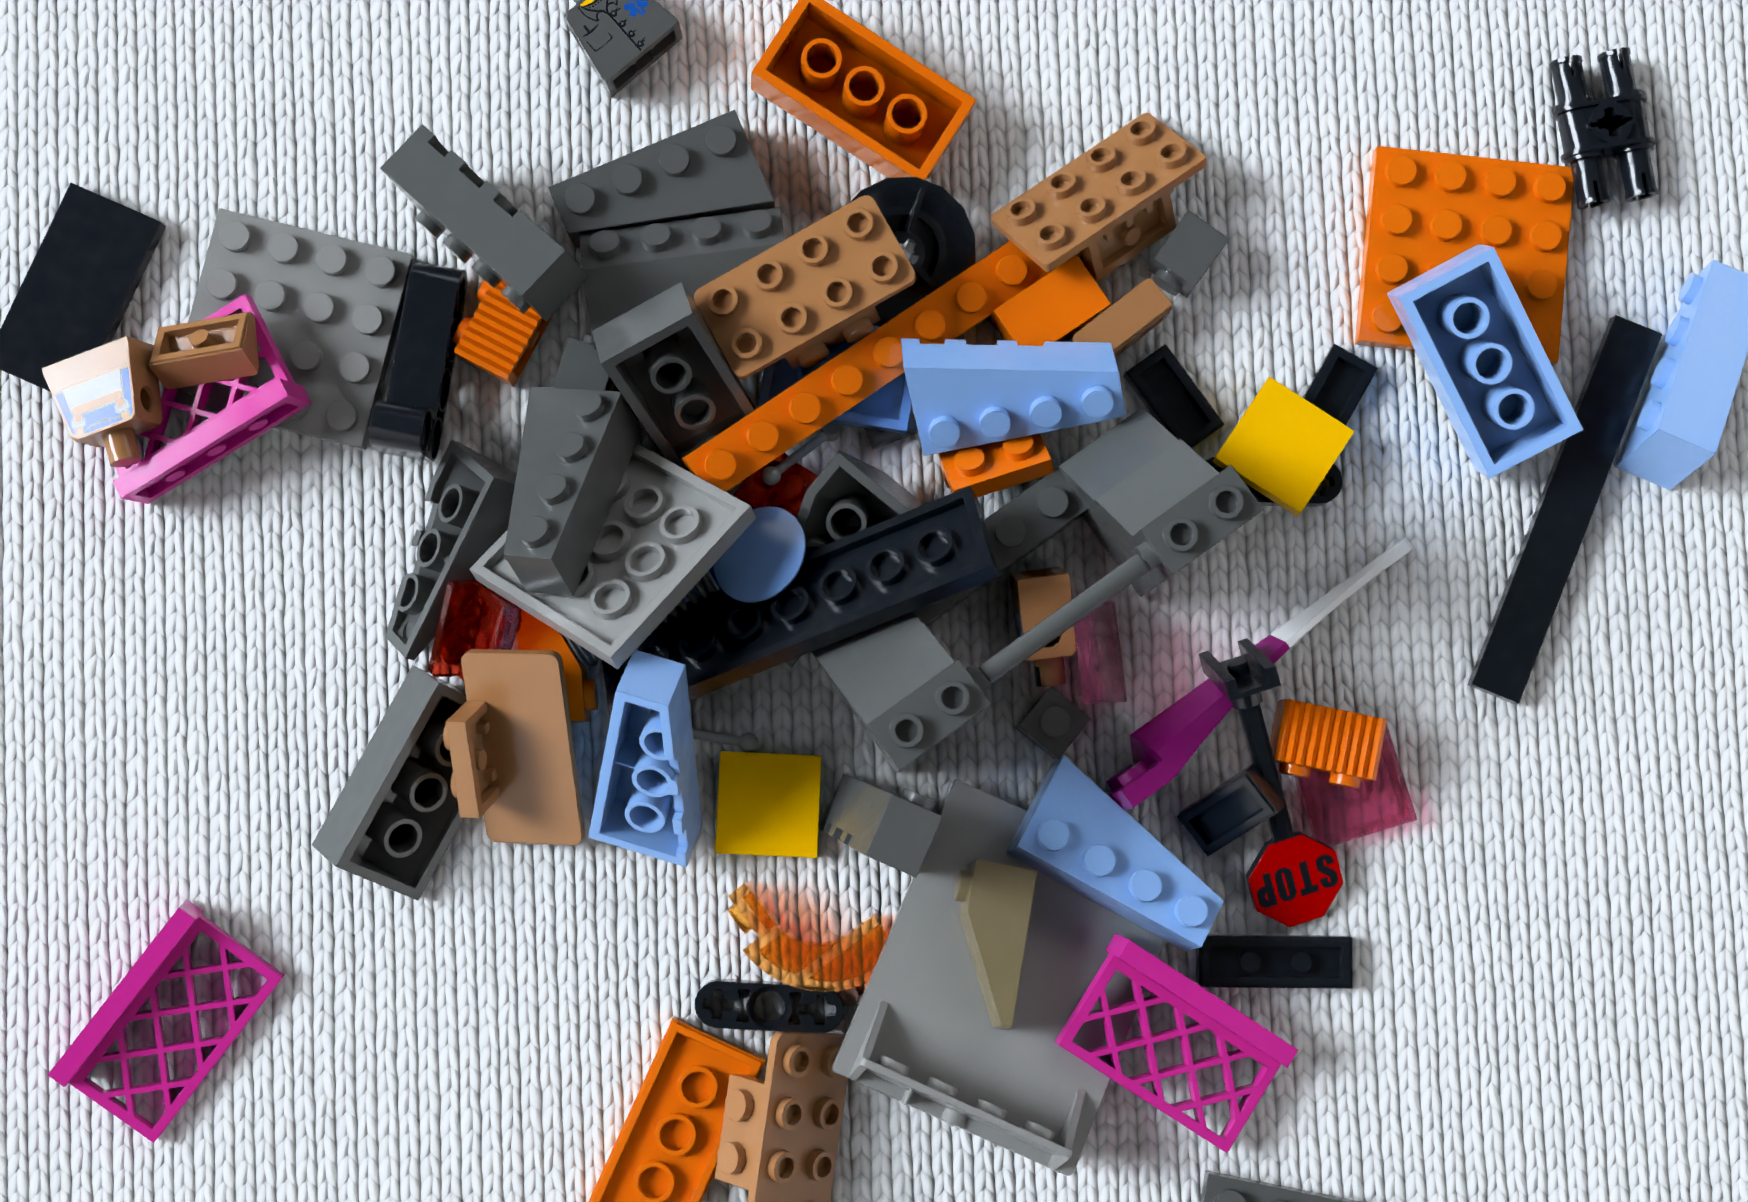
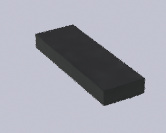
[1196,935,1353,989]

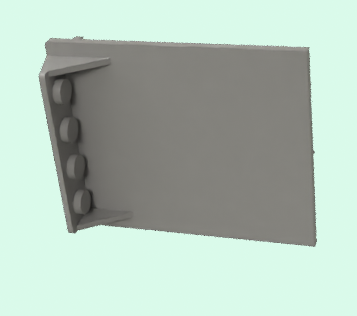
[832,779,1164,1176]

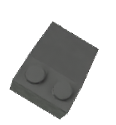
[592,282,756,468]

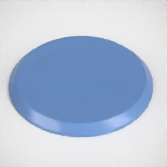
[714,506,806,603]

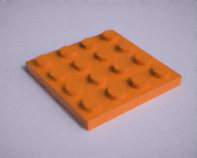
[1355,146,1574,366]

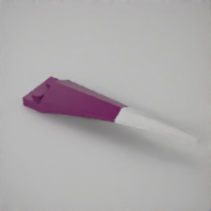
[1106,537,1414,810]

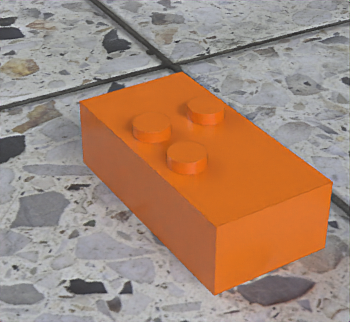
[751,0,977,181]

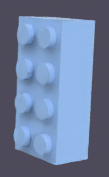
[1387,244,1583,479]

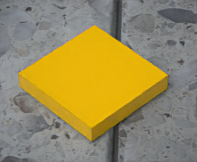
[1212,376,1355,517]
[715,751,822,858]

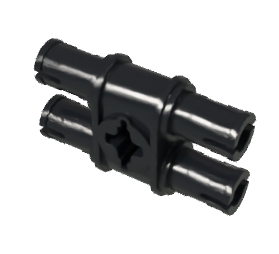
[1549,47,1659,209]

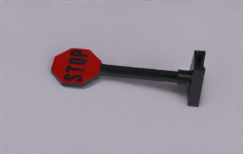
[1199,638,1344,927]

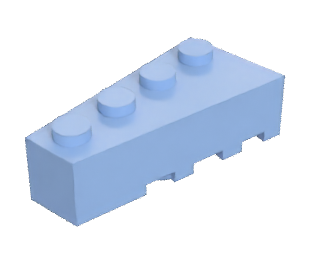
[1615,259,1748,490]
[901,338,1126,456]
[588,650,703,867]
[1006,755,1224,951]

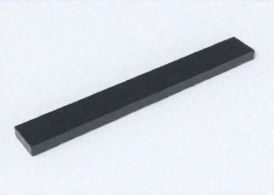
[1467,315,1662,704]

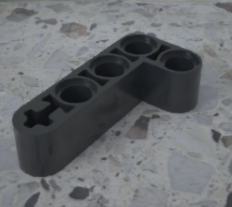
[369,262,467,461]

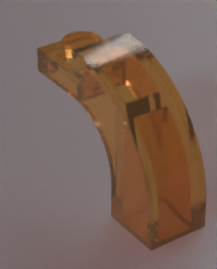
[727,882,888,992]

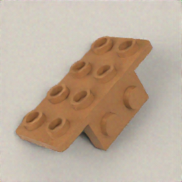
[694,195,916,379]
[443,649,585,845]
[715,1031,848,1202]

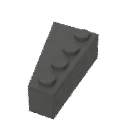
[504,386,642,596]
[819,773,943,878]

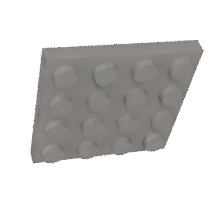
[174,208,416,450]
[470,444,756,669]

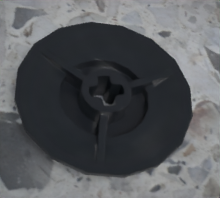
[850,177,976,325]

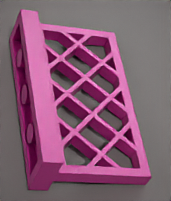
[113,294,312,504]
[48,899,285,1143]
[1054,933,1298,1153]

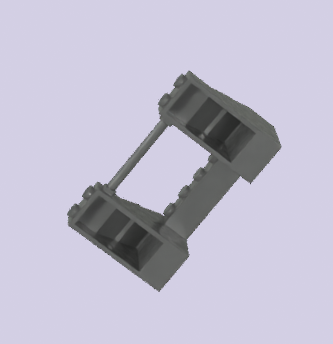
[811,407,1264,772]

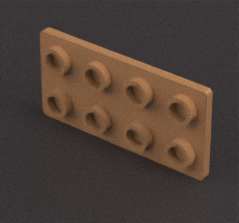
[990,113,1207,281]

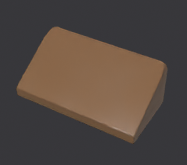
[1072,278,1173,358]
[149,312,259,389]

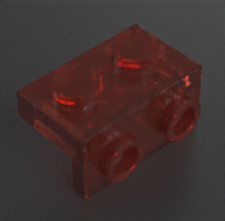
[428,580,522,681]

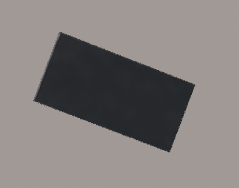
[0,183,166,392]

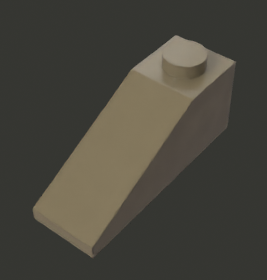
[954,859,1037,1030]

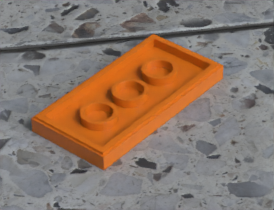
[588,1017,766,1202]

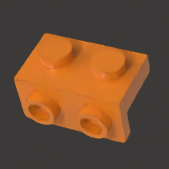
[938,433,1054,498]

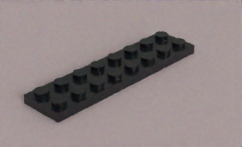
[602,486,1000,718]

